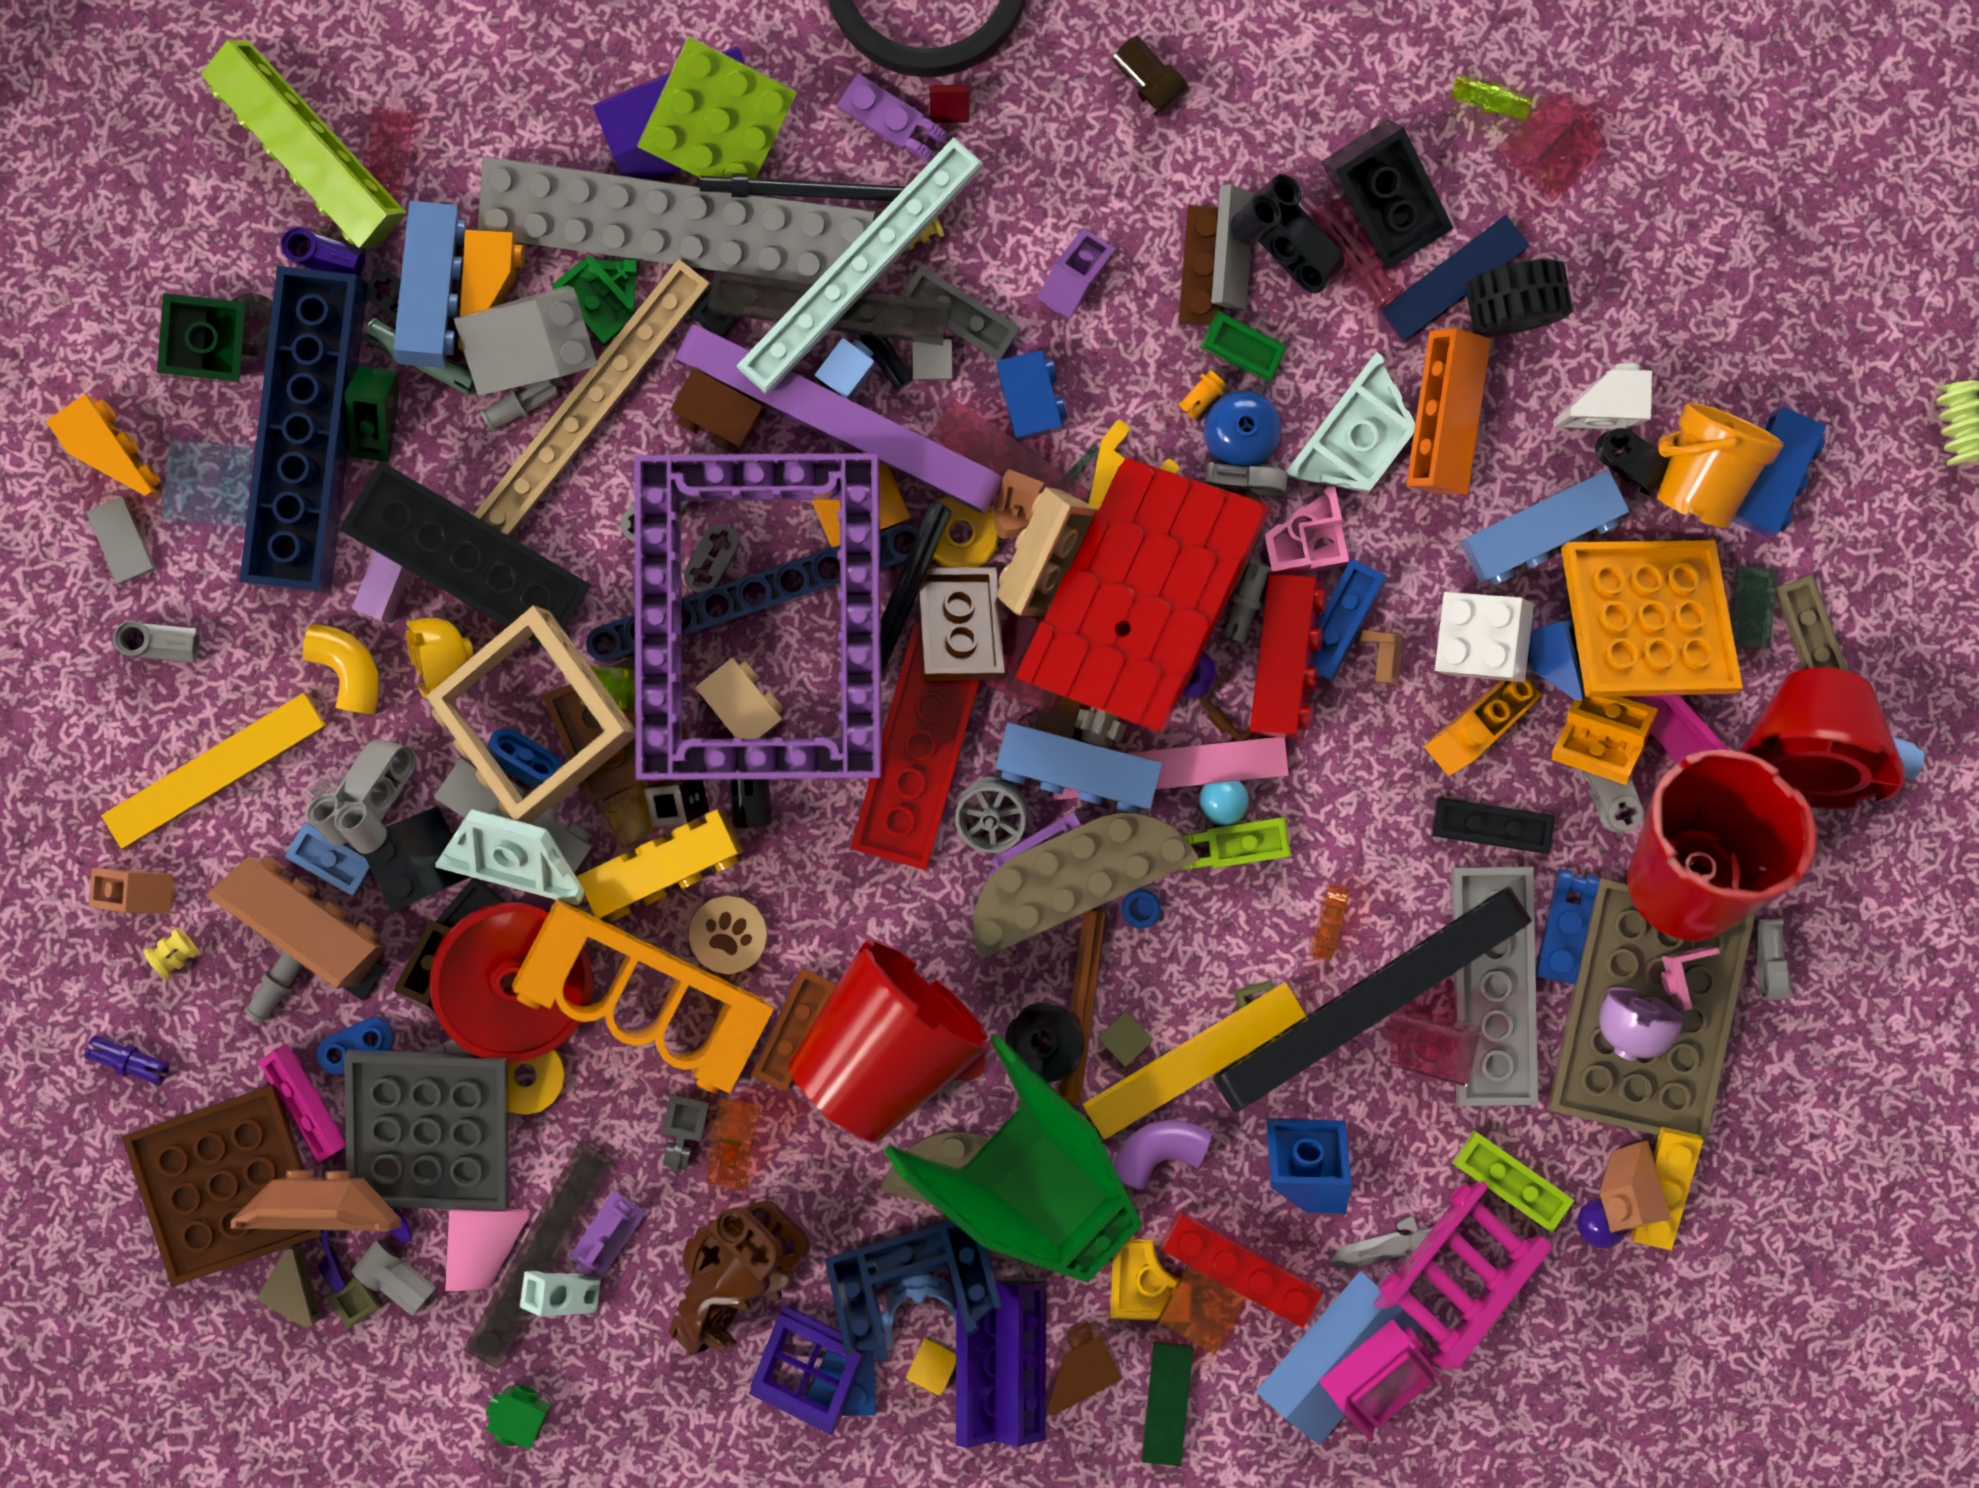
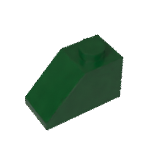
[345,366,399,462]

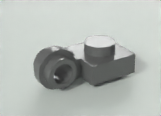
[662,1094,710,1173]

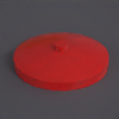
[429,902,593,1062]

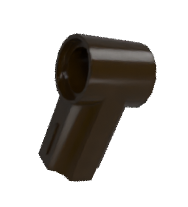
[1112,35,1190,118]

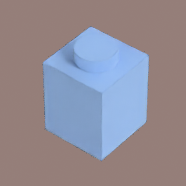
[814,338,876,401]

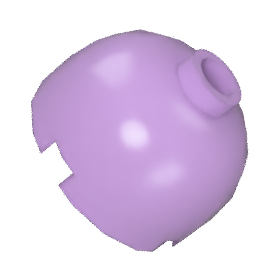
[1599,987,1683,1061]

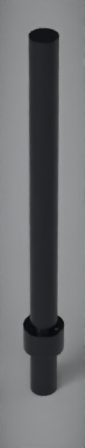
[699,173,907,202]

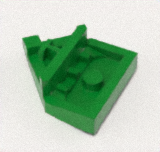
[551,256,637,346]

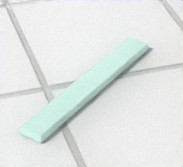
[737,137,983,395]

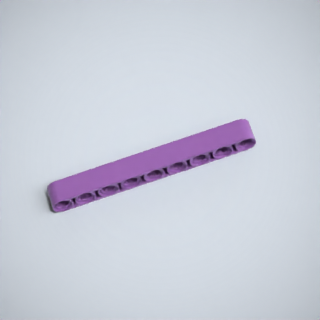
[674,324,1003,514]

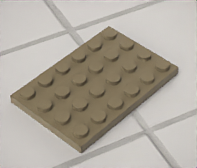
[1547,878,1755,1146]

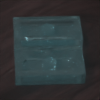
[162,440,252,527]

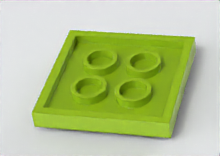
[637,36,797,178]

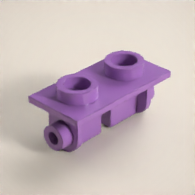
[569,1190,646,1278]

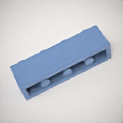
[393,200,467,368]
[1460,469,1630,586]
[995,722,1162,814]

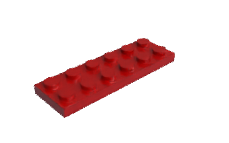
[850,621,980,870]

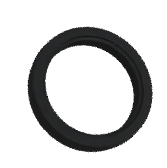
[827,0,1026,77]

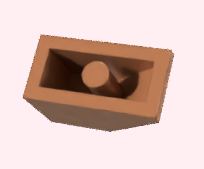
[89,868,175,914]
[1600,1141,1671,1233]

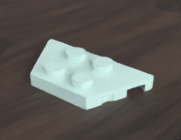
[1286,352,1415,493]
[436,809,585,905]

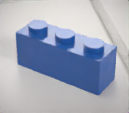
[1732,406,1826,538]

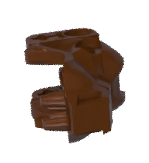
[669,1200,810,1356]

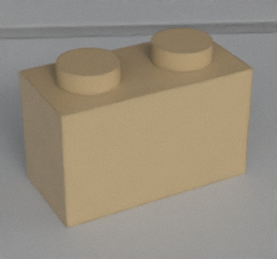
[695,658,785,739]

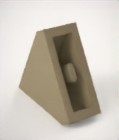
[256,1243,322,1328]

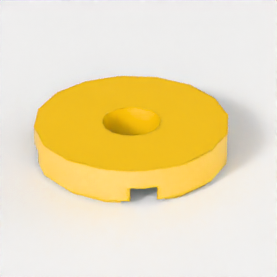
[932,497,1000,568]
[508,1048,565,1115]

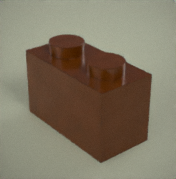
[670,368,766,453]

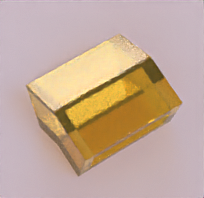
[599,783,663,848]

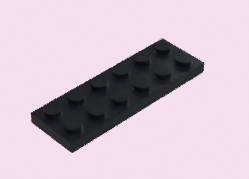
[339,460,591,650]

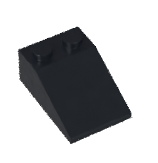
[1321,119,1453,270]

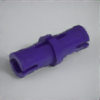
[84,1035,170,1086]

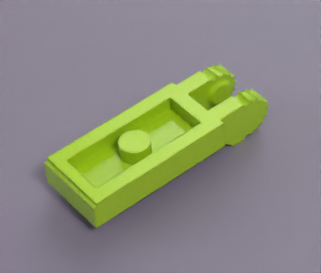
[1180,817,1291,870]

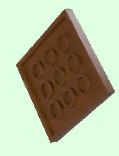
[121,1084,322,1287]

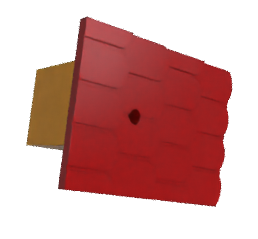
[1015,457,1273,732]

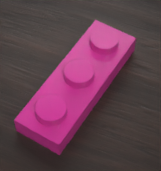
[258,1043,346,1164]

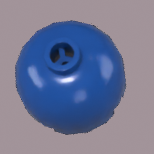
[1203,391,1282,467]

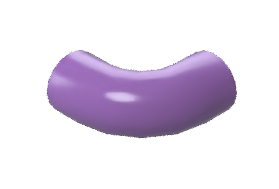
[1113,1119,1212,1190]

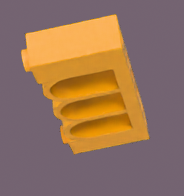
[512,899,774,1094]

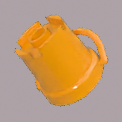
[1657,402,1784,528]

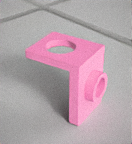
[1661,945,1720,1011]

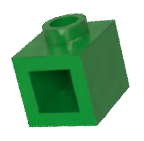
[485,1384,552,1450]

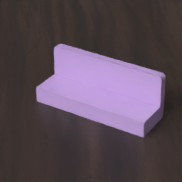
[352,551,411,624]

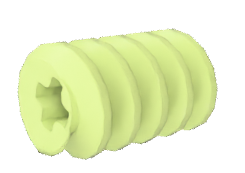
[1934,380,1979,466]

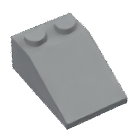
[453,285,598,396]

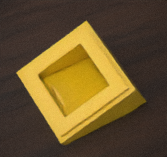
[906,1337,956,1396]

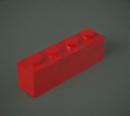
[1250,574,1328,740]
[1160,1209,1323,1329]

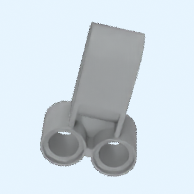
[306,739,416,854]

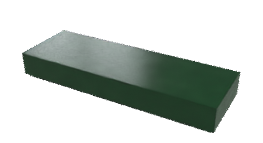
[1141,1341,1193,1466]

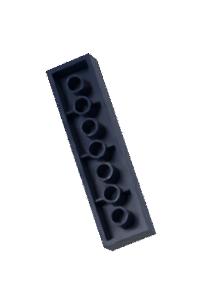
[239,266,367,595]

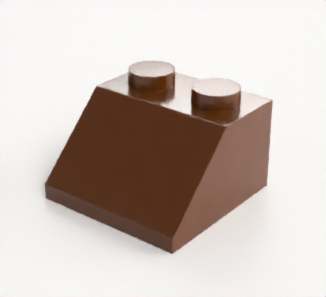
[1046,1320,1123,1417]

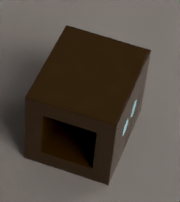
[644,780,709,827]

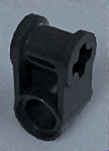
[1595,428,1671,496]

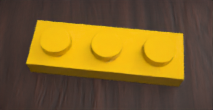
[1631,1126,1703,1250]

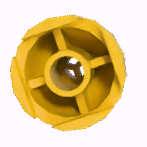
[406,617,474,698]

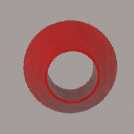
[1738,667,1905,809]

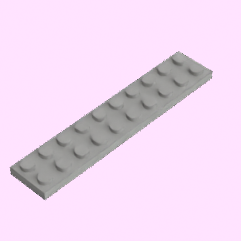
[477,156,876,284]

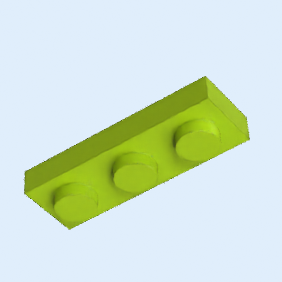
[1451,1130,1575,1233]

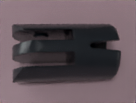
[730,779,772,828]

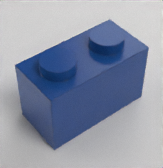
[996,350,1067,443]

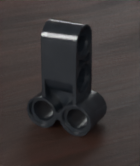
[1231,174,1345,293]

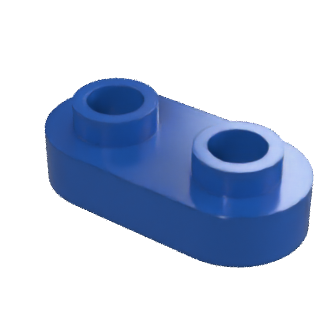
[486,728,562,789]
[317,1017,395,1075]

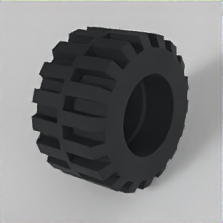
[1465,259,1573,336]

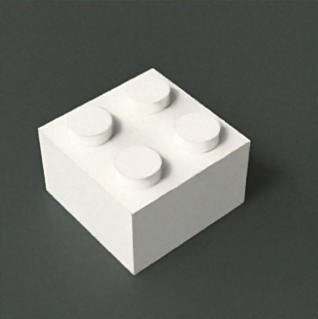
[1435,592,1534,682]

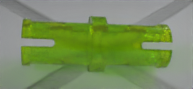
[1450,73,1533,123]

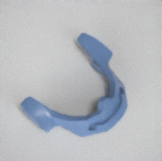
[882,1275,956,1350]

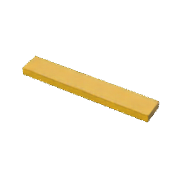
[101,693,327,849]
[1083,982,1306,1140]

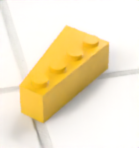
[577,809,744,923]

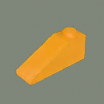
[458,230,525,353]

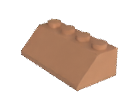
[207,855,387,988]

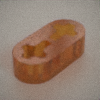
[1310,884,1349,961]

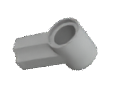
[113,621,200,663]
[352,1237,437,1316]

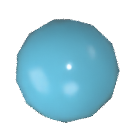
[1199,781,1249,826]

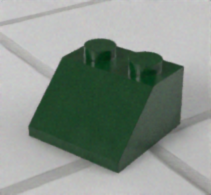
[157,293,246,382]

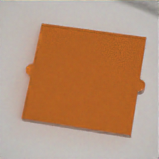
[1156,1265,1246,1355]

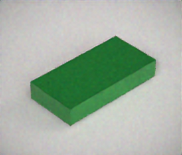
[1199,311,1287,382]

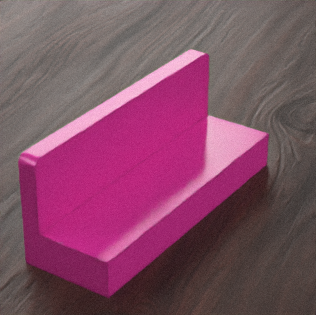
[1626,695,1729,765]

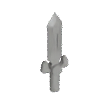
[1329,1216,1459,1270]

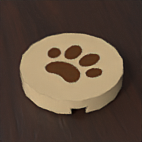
[688,895,768,974]

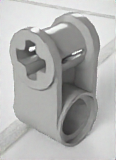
[1582,770,1644,833]

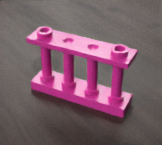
[1373,1181,1553,1370]

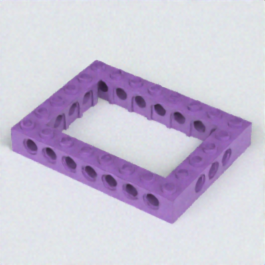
[634,453,882,780]

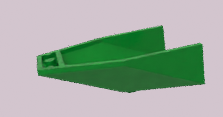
[884,1033,1142,1283]

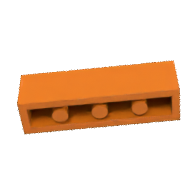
[1406,328,1491,495]

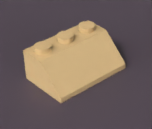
[996,487,1099,617]

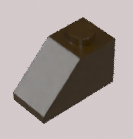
[393,920,452,1015]

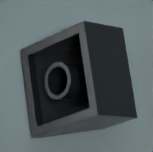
[363,806,471,913]

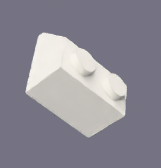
[1553,363,1652,430]

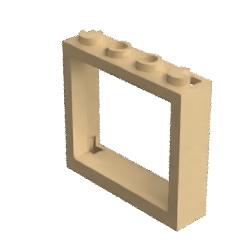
[426,606,636,824]

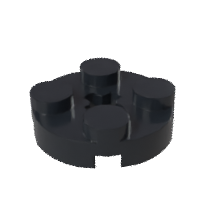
[1005,1003,1084,1083]

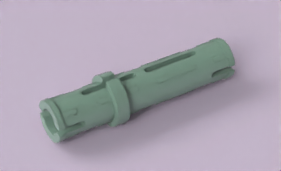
[362,318,475,396]

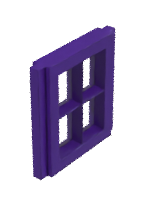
[749,1305,867,1435]

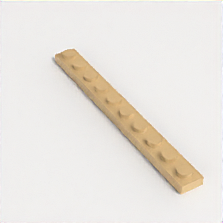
[474,259,711,537]

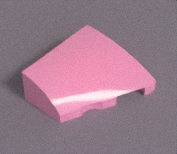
[1264,486,1349,575]
[445,1209,530,1291]

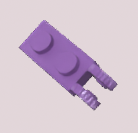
[837,73,948,163]

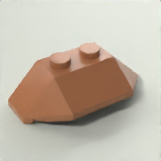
[231,1170,401,1231]

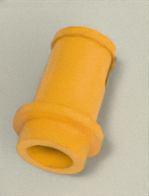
[1177,370,1227,422]

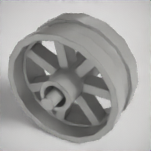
[955,776,1028,853]

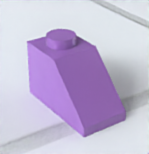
[1037,228,1116,319]

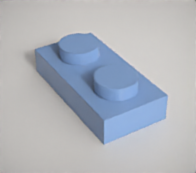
[284,822,371,896]

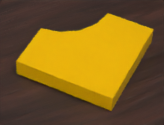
[1110,1238,1191,1322]

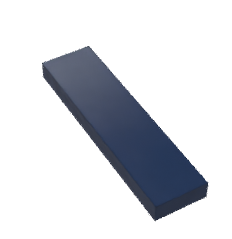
[1380,215,1530,342]

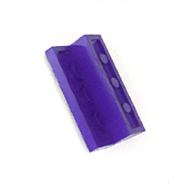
[593,45,746,180]
[956,1281,1046,1448]

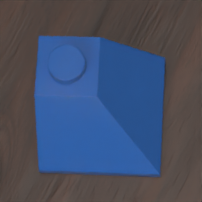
[1528,619,1588,701]
[1266,1118,1352,1214]

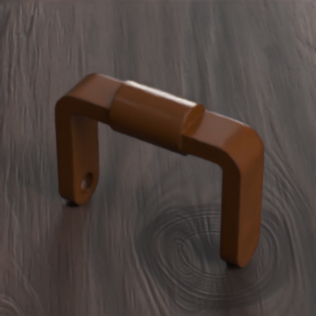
[1199,669,1253,741]

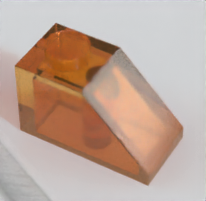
[706,1098,761,1191]

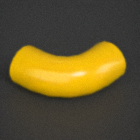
[303,623,379,715]

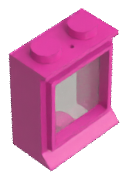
[1319,1319,1442,1443]

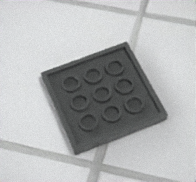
[344,1049,509,1211]

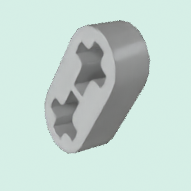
[684,524,739,593]

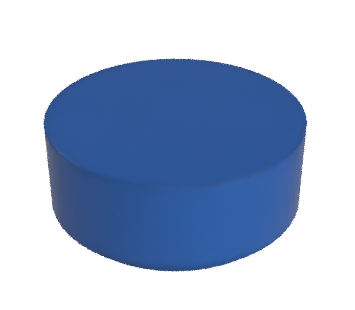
[1121,889,1161,929]

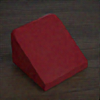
[929,85,969,123]

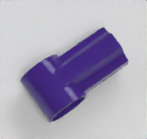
[280,227,366,277]

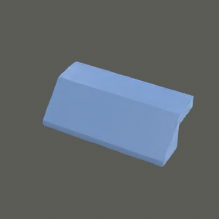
[1256,1271,1422,1445]

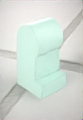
[520,1271,601,1317]

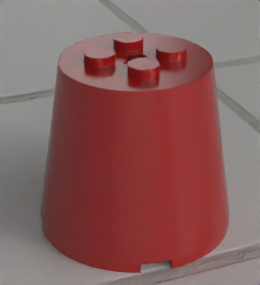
[1627,750,1816,941]
[788,939,989,1143]

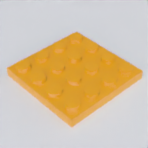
[1561,540,1743,697]

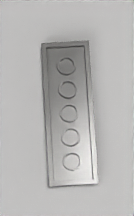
[1451,866,1538,1106]

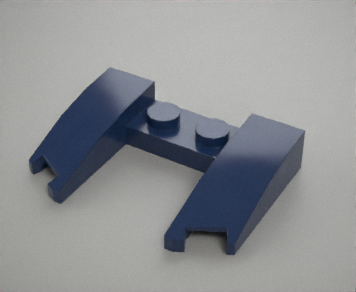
[824,1220,1002,1361]

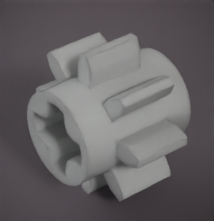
[1074,707,1127,749]

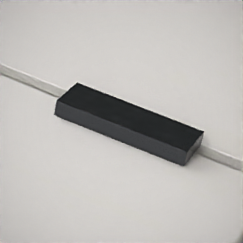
[1431,797,1555,854]

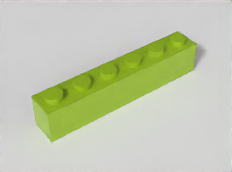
[200,40,406,248]

